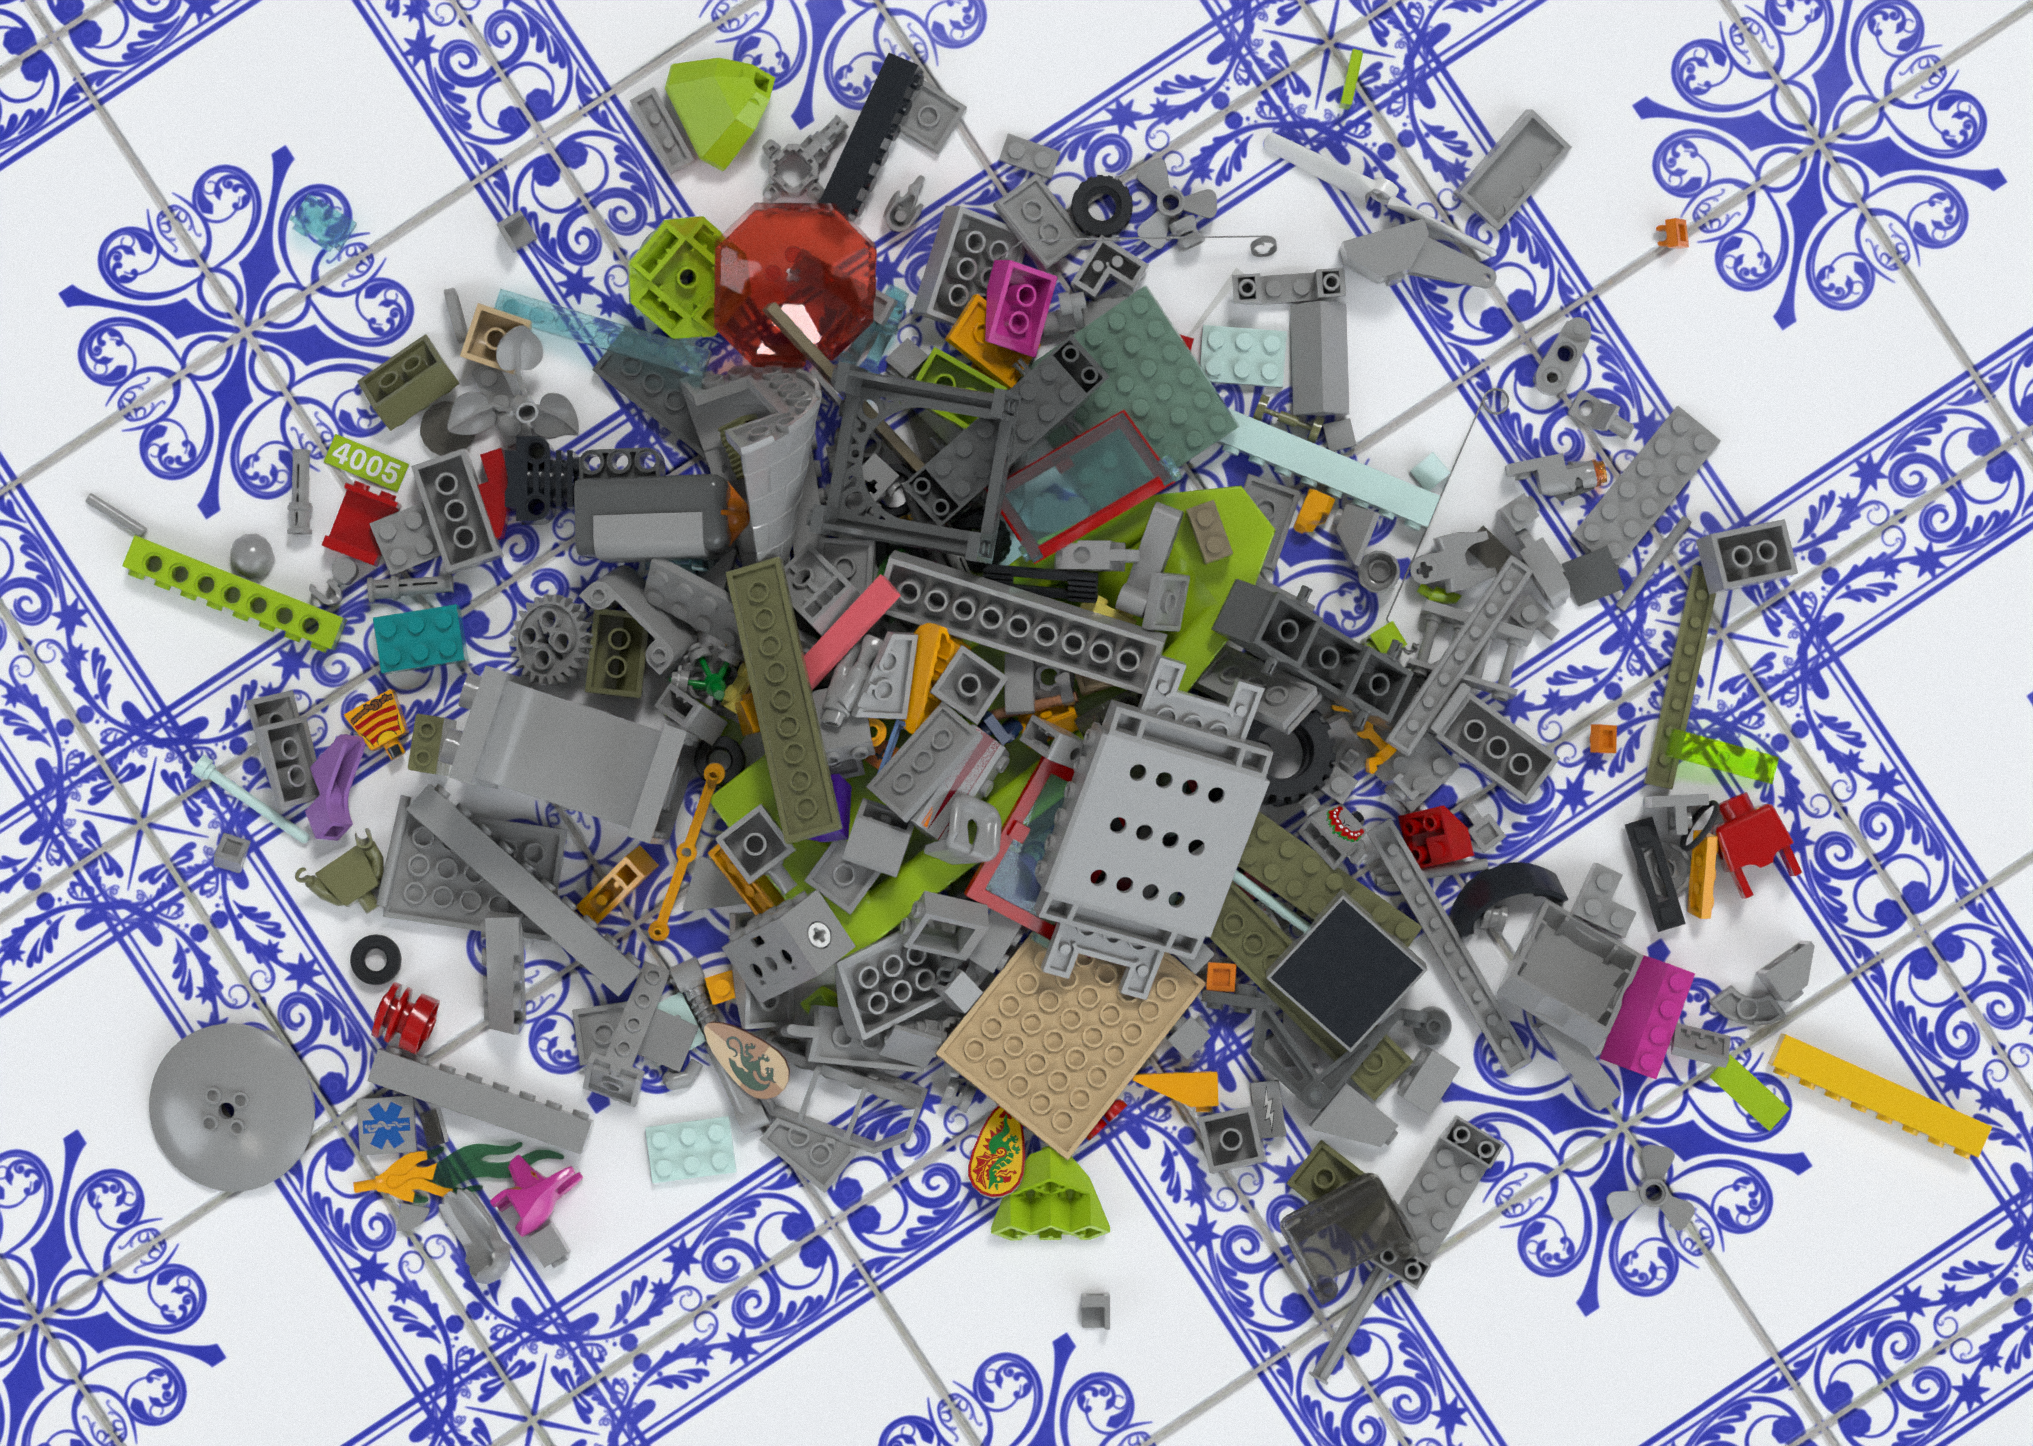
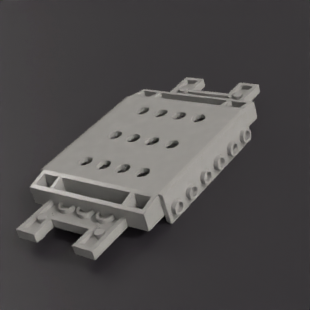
[1034,654,1274,1000]

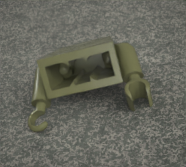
[295,828,384,914]

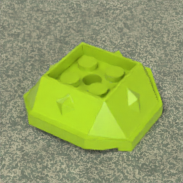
[628,216,750,339]

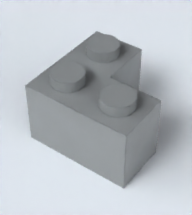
[1071,235,1149,301]
[1571,863,1637,938]

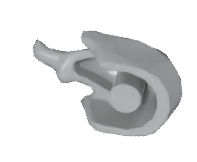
[883,175,925,232]

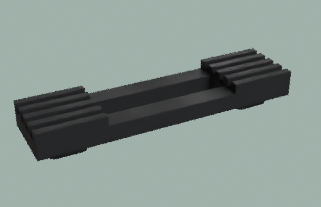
[983,564,1098,603]
[1625,816,1686,932]

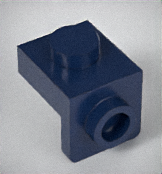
[977,710,1024,746]

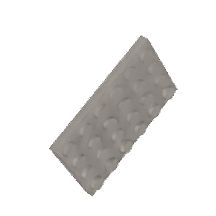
[383,812,567,941]

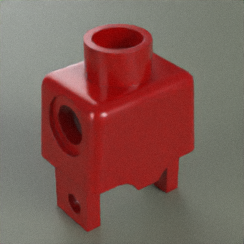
[1709,792,1802,899]

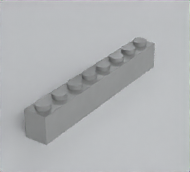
[367,1045,594,1154]

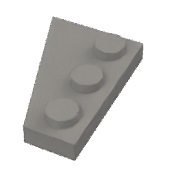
[850,631,918,719]

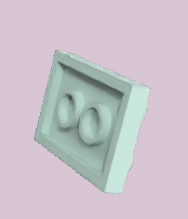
[1200,325,1287,388]
[645,1116,737,1184]

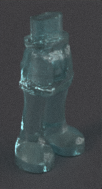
[831,284,909,374]

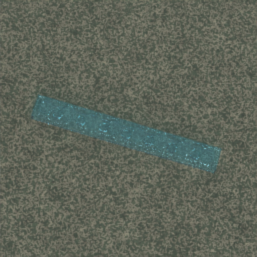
[494,289,712,379]

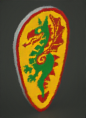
[968,1106,1025,1198]

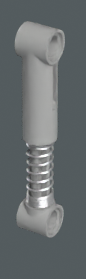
[670,956,770,1135]

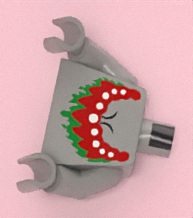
[1298,793,1369,870]

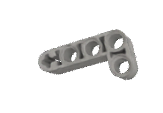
[1115,502,1184,618]

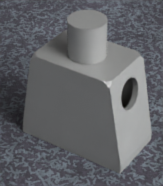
[1020,715,1085,769]

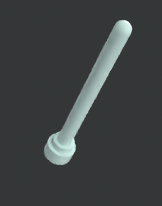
[191,755,310,843]
[1232,870,1311,933]

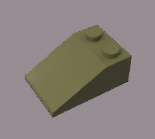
[1286,1140,1393,1241]

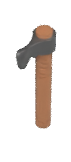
[990,671,1079,720]

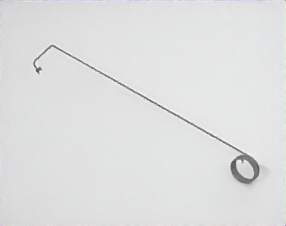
[999,235,1277,260]
[1386,388,1510,652]

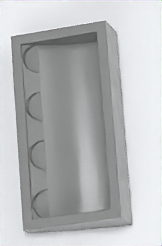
[1453,109,1572,231]

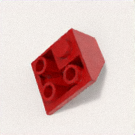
[1398,805,1475,868]

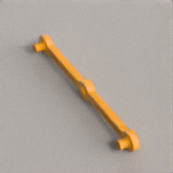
[648,763,726,941]

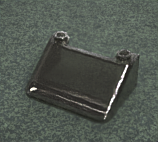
[1280,1173,1421,1305]

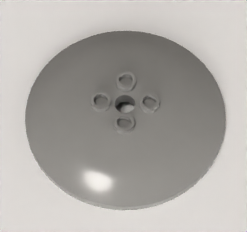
[149,1023,315,1192]

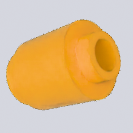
[868,718,887,747]

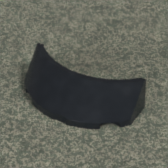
[1450,862,1568,939]

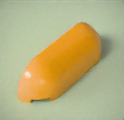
[899,623,955,734]

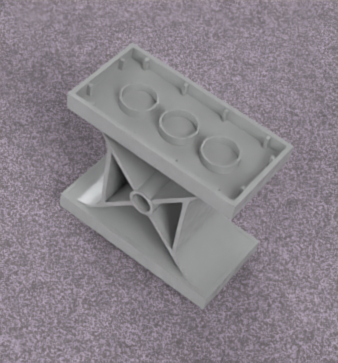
[440,665,703,845]

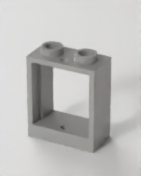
[900,891,989,961]

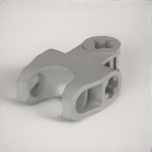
[1410,530,1497,593]

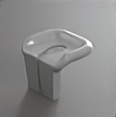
[924,794,1002,865]

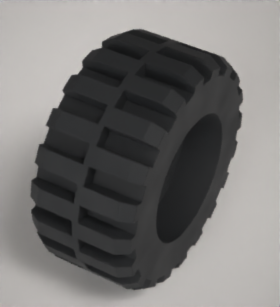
[1246,709,1336,807]

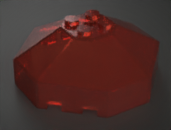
[714,202,877,368]

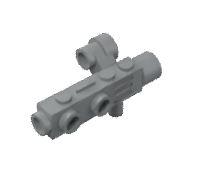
[1043,291,1131,336]

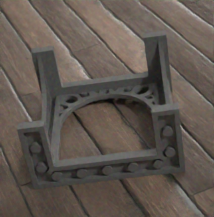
[807,362,1022,564]

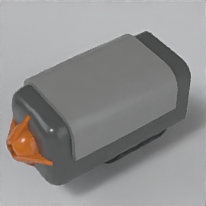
[574,447,750,563]

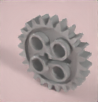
[509,594,593,686]

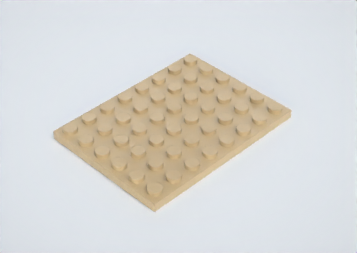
[935,918,1206,1160]

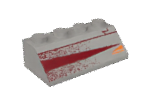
[911,724,1010,842]

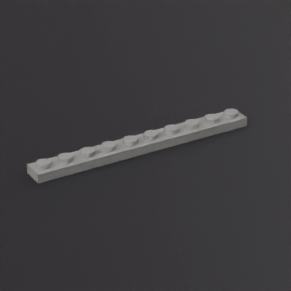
[1367,818,1532,1075]

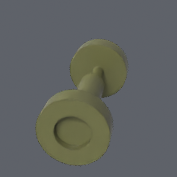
[1253,394,1325,444]

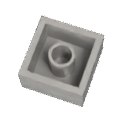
[1198,1105,1268,1174]

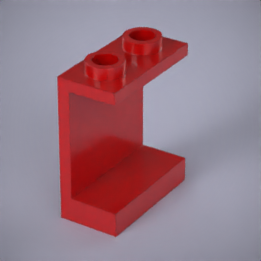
[321,480,402,567]

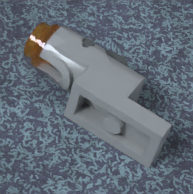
[1505,453,1607,502]

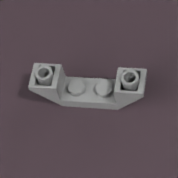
[1232,267,1346,305]

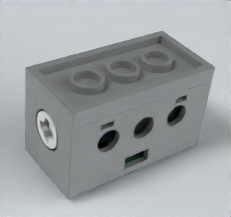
[721,890,856,1004]

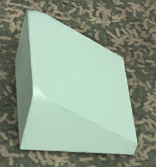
[1410,452,1451,491]

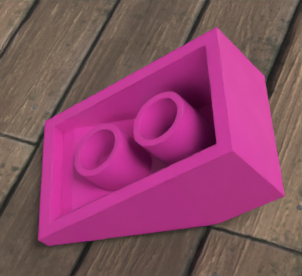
[985,260,1057,358]

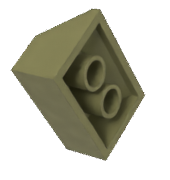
[357,334,460,431]
[585,609,649,698]

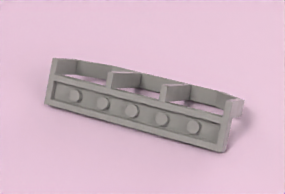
[760,1030,928,1154]

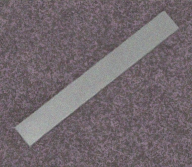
[1385,555,1534,757]

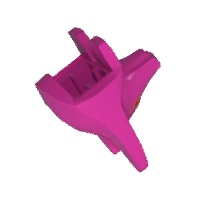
[490,1154,583,1237]

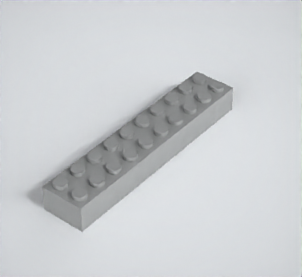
[884,550,1167,694]

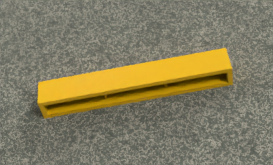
[1767,1033,1992,1160]

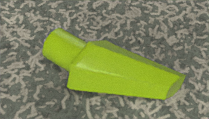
[1416,584,1462,604]

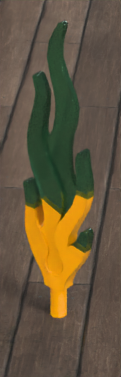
[353,1142,565,1203]

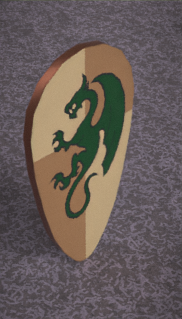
[704,1021,790,1099]

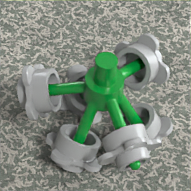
[669,643,745,719]

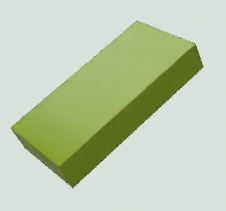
[1339,49,1363,110]

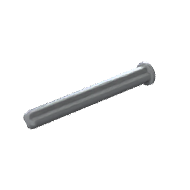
[1308,1265,1390,1385]

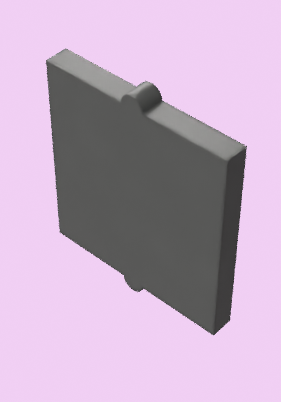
[1562,545,1625,606]

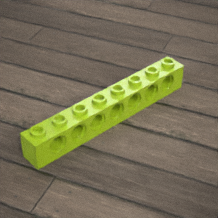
[122,535,348,653]

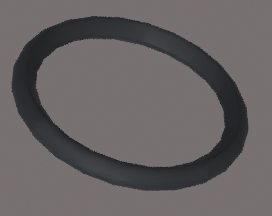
[1680,800,1720,851]

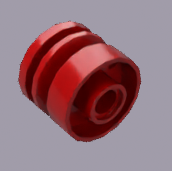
[371,982,440,1054]

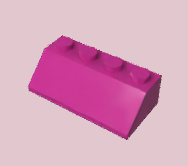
[1599,955,1695,1079]

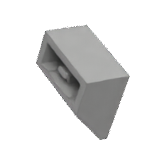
[842,798,915,877]

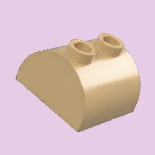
[460,303,532,375]

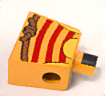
[344,689,409,760]

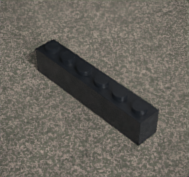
[818,53,924,223]

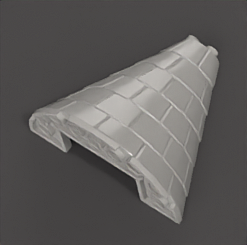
[678,364,822,567]

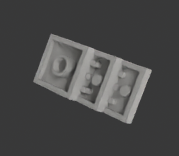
[729,912,794,1029]

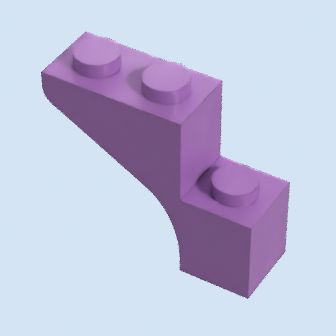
[305,734,365,841]

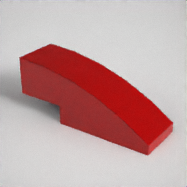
[478,448,510,540]

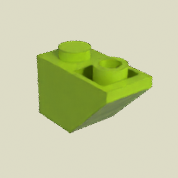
[1360,621,1407,653]

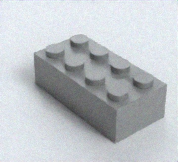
[411,448,504,575]
[1433,691,1560,804]

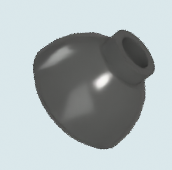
[1413,1006,1452,1046]

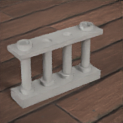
[1405,599,1534,701]

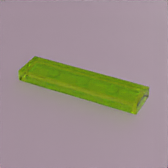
[1665,729,1779,784]

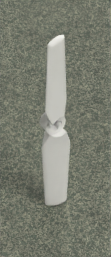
[1264,132,1496,257]

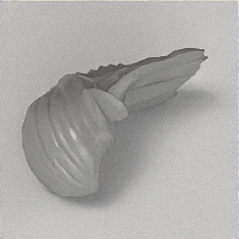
[438,1189,511,1284]

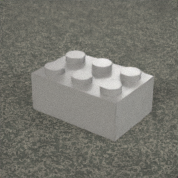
[1696,519,1798,595]

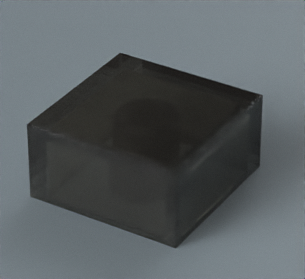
[419,1107,450,1148]

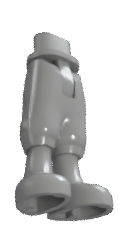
[820,634,883,727]

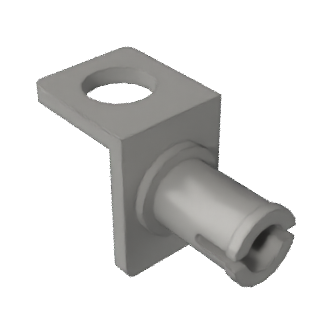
[1568,390,1634,440]

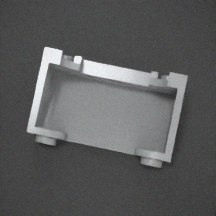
[579,565,698,678]

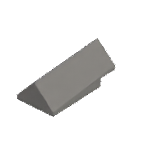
[1290,301,1349,416]
[245,690,320,809]

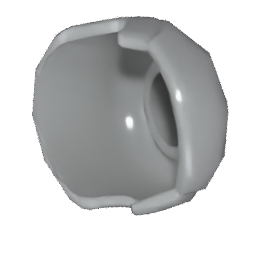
[230,533,275,579]
[1358,550,1400,593]

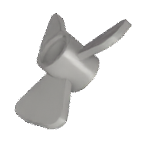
[1137,158,1217,249]
[1606,1144,1695,1230]

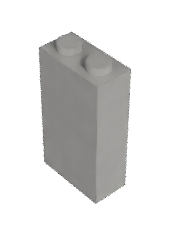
[1532,1017,1622,1111]

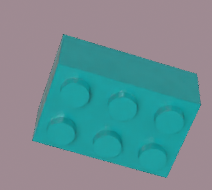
[373,604,469,675]

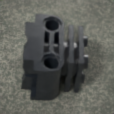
[505,436,580,525]

